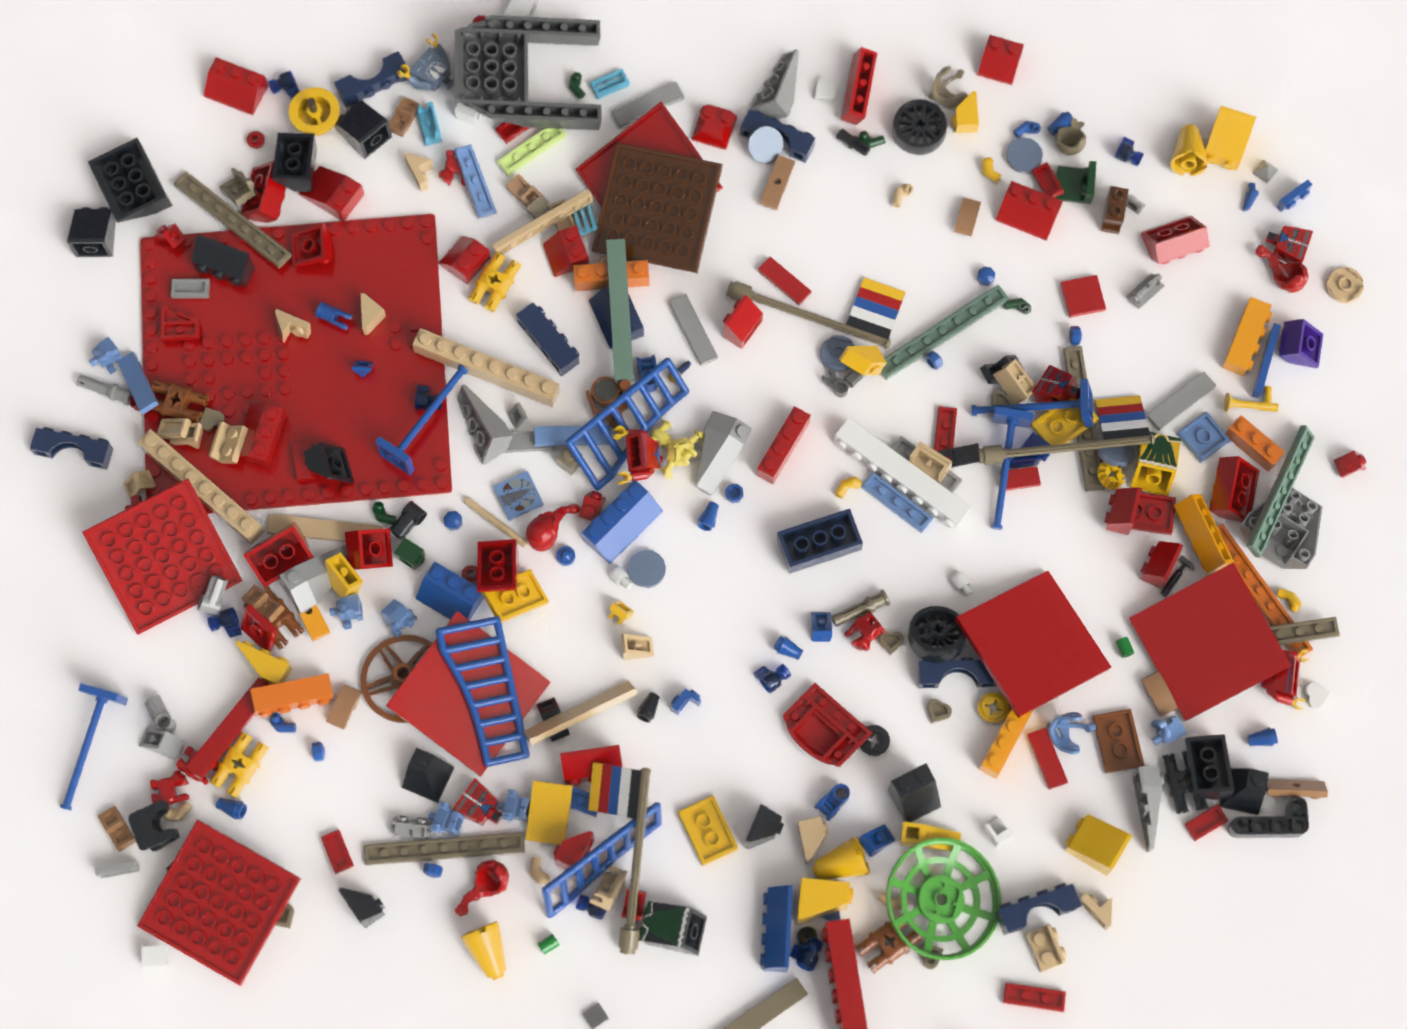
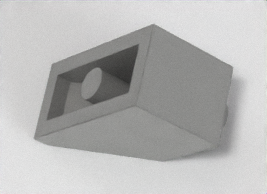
[139,728,185,758]

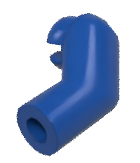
[1013,121,1041,138]
[269,712,296,733]

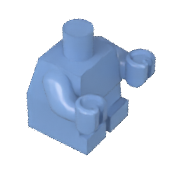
[89,336,123,374]
[329,594,363,630]
[381,599,417,638]
[1151,716,1187,745]
[498,789,530,822]
[428,801,465,836]

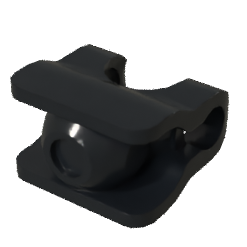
[128,801,180,852]

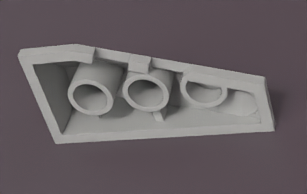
[749,49,799,119]
[457,385,512,465]
[695,411,752,496]
[279,544,347,614]
[1132,766,1164,853]

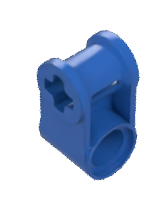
[636,354,658,393]
[814,783,850,821]

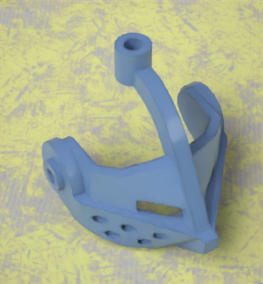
[1047,712,1096,754]

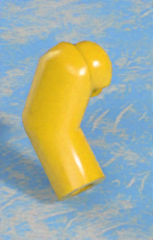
[981,157,1002,183]
[835,476,862,499]
[1276,588,1302,612]

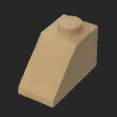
[797,817,828,864]

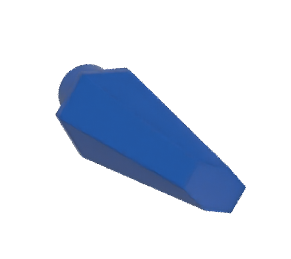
[1243,183,1259,211]

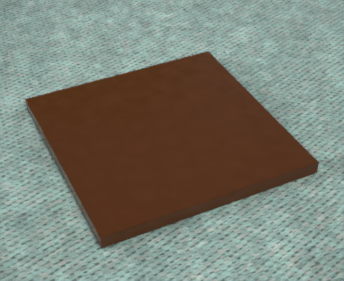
[591,143,723,274]

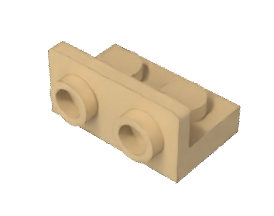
[209,422,248,464]
[1025,924,1067,973]

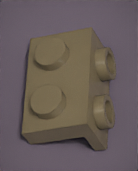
[219,167,256,206]

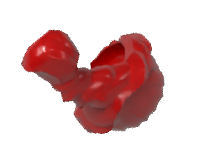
[1255,244,1309,293]
[525,504,580,552]
[454,859,510,917]

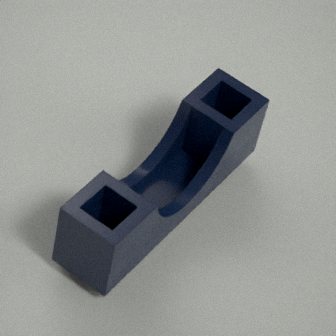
[334,51,407,108]
[740,109,816,163]
[29,427,113,470]
[918,657,997,688]
[995,883,1082,936]

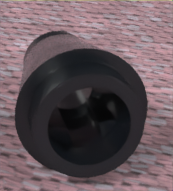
[636,692,660,723]

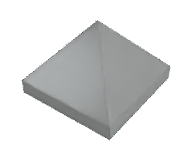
[1253,159,1279,184]
[508,402,528,429]

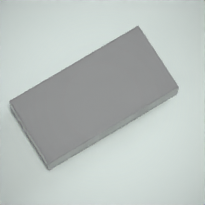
[171,279,210,299]
[95,860,140,879]

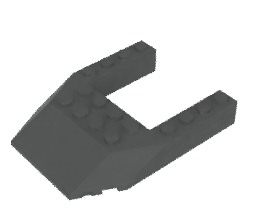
[454,15,602,130]

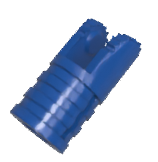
[315,302,353,330]

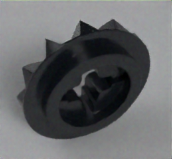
[860,725,890,757]

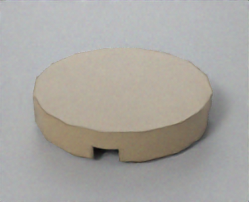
[1326,267,1364,303]

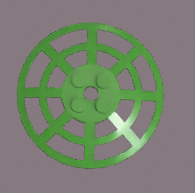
[886,838,1001,960]

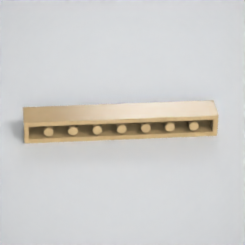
[413,328,560,408]
[137,429,265,545]

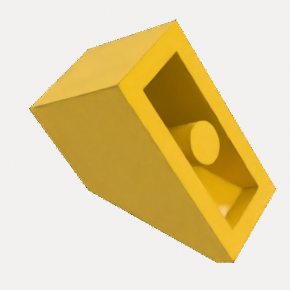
[951,91,979,133]
[839,346,887,375]
[324,552,363,598]

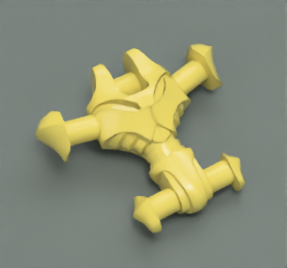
[650,419,705,479]

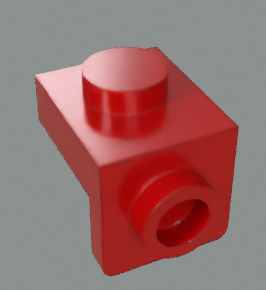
[152,223,186,249]
[1333,450,1367,478]
[578,491,606,521]
[621,888,647,921]

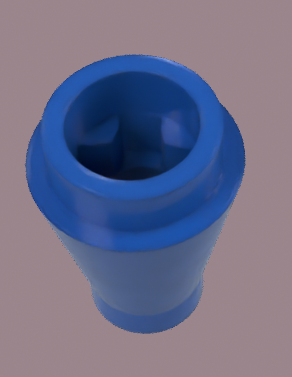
[1047,111,1073,136]
[697,502,719,531]
[773,635,803,660]
[1247,727,1278,746]
[216,797,247,820]

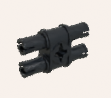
[1162,750,1208,814]

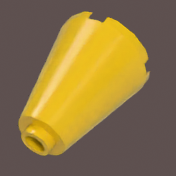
[1170,124,1208,176]
[812,836,870,880]
[461,921,506,980]

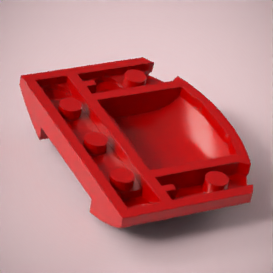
[783,683,873,767]

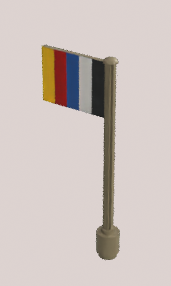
[726,277,906,349]
[978,395,1155,465]
[588,762,652,955]

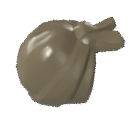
[1055,118,1086,156]

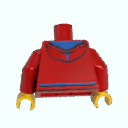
[613,426,663,485]
[1261,649,1309,710]

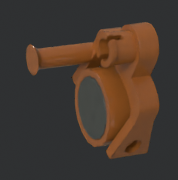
[585,376,631,429]

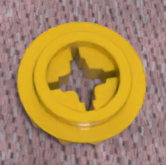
[1097,462,1125,490]
[977,692,1009,724]

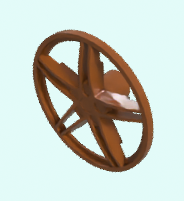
[360,635,432,723]

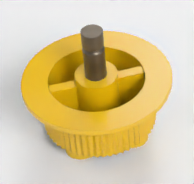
[288,87,340,136]

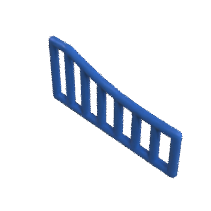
[565,357,689,491]
[435,616,530,767]
[541,802,662,918]

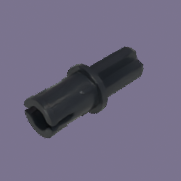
[836,128,870,156]

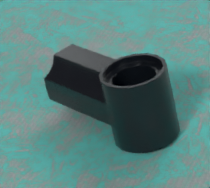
[390,501,427,540]

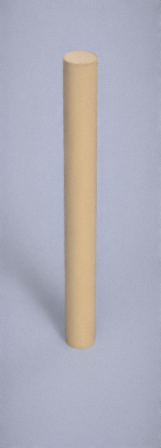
[464,497,528,548]

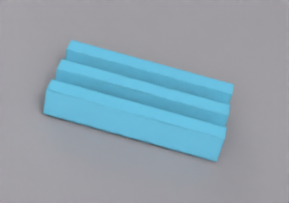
[589,68,630,100]
[573,204,598,235]

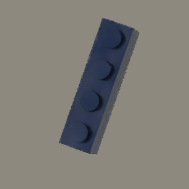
[515,302,580,376]

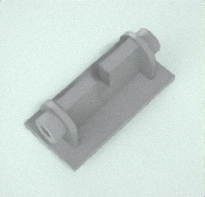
[1126,273,1165,309]
[390,815,433,839]

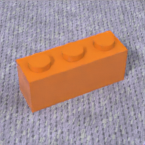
[1226,415,1285,472]

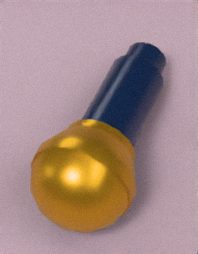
[668,360,691,383]

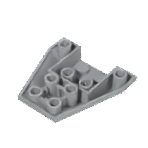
[1240,487,1323,569]

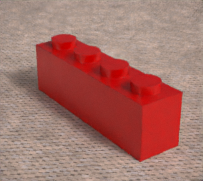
[840,47,878,125]
[757,406,811,484]

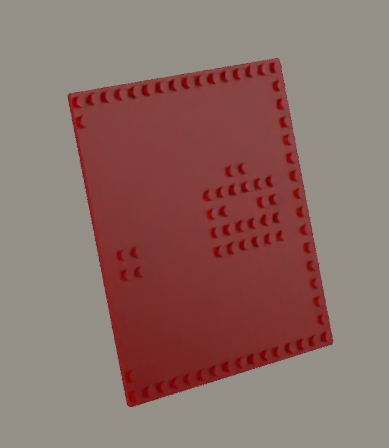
[140,214,452,514]

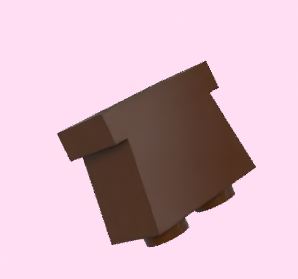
[1101,186,1129,235]

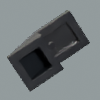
[980,355,1024,384]
[536,697,570,742]

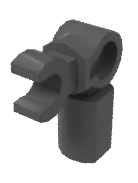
[821,369,866,398]

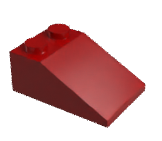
[298,166,365,221]
[477,539,519,593]

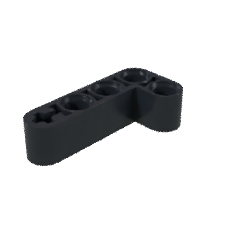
[1227,796,1309,838]

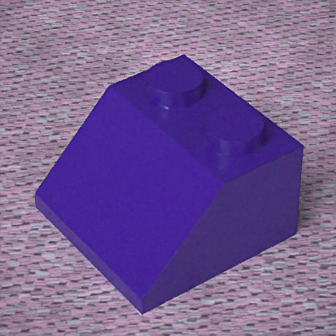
[1279,319,1324,368]

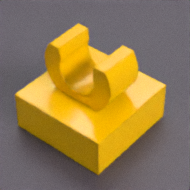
[609,600,635,625]

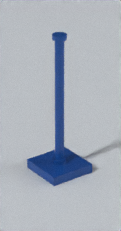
[375,365,468,476]
[971,379,1093,428]
[991,407,1034,530]
[60,683,128,811]

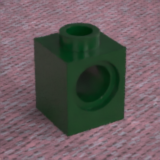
[394,537,426,570]

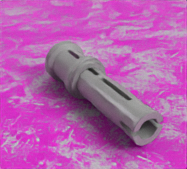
[76,375,132,406]

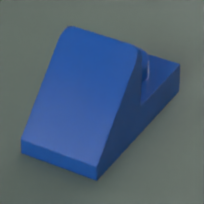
[811,612,832,642]
[859,824,896,857]

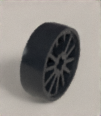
[892,99,947,155]
[908,606,967,663]

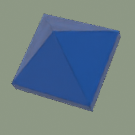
[352,360,374,378]

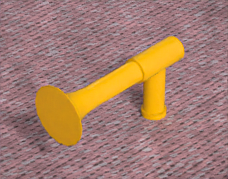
[1224,386,1279,412]

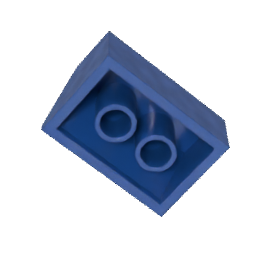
[416,561,484,620]

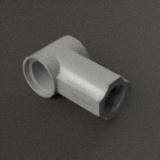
[197,575,228,616]
[144,694,176,734]

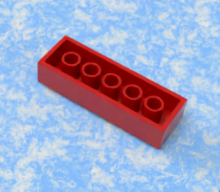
[821,918,868,1029]

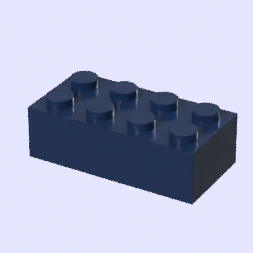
[777,508,863,574]

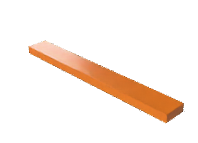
[1217,523,1313,657]

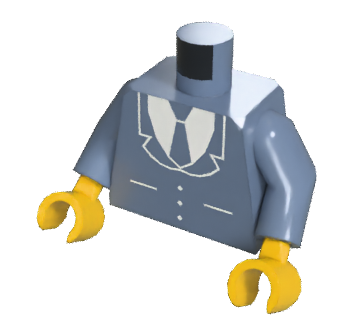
[397,33,454,91]

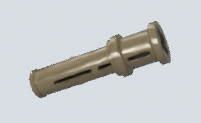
[832,589,890,627]

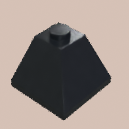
[303,442,354,484]
[402,748,455,803]
[1219,768,1269,815]
[745,804,784,849]
[338,887,386,929]

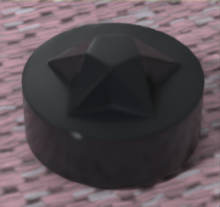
[797,926,818,947]

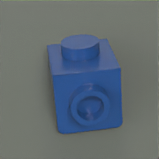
[671,688,701,715]

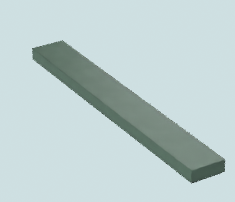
[606,239,634,382]
[880,284,1009,380]
[1246,425,1315,557]

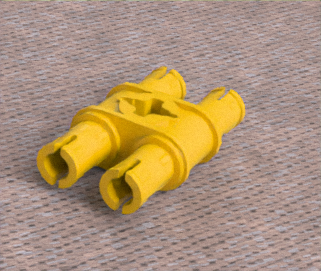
[468,252,521,313]
[209,732,269,799]

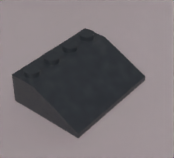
[88,137,173,223]

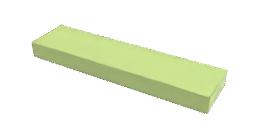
[497,128,567,176]

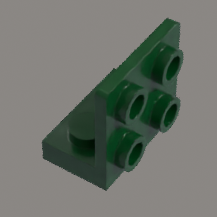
[1056,161,1097,204]

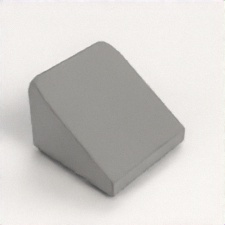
[1126,194,1146,215]
[582,1003,610,1029]

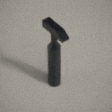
[1160,556,1195,597]

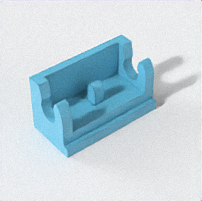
[417,101,442,146]

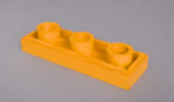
[294,605,330,642]

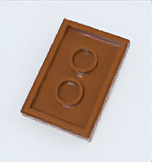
[1092,709,1145,774]

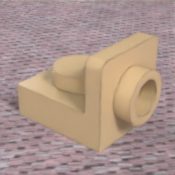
[123,470,156,499]

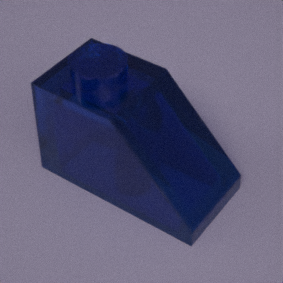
[1009,432,1051,469]

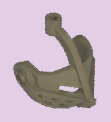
[928,66,968,106]

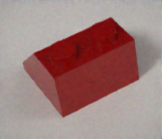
[977,34,1024,85]
[543,225,589,277]
[438,236,491,285]
[1104,487,1142,535]
[345,528,393,570]
[1140,541,1183,589]
[553,831,595,870]

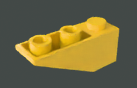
[236,640,292,685]
[899,822,961,852]

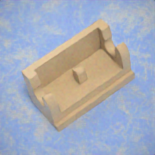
[993,359,1035,404]
[909,441,952,484]
[589,866,628,911]

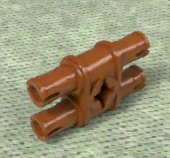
[151,380,209,423]
[243,586,304,650]
[855,913,923,974]

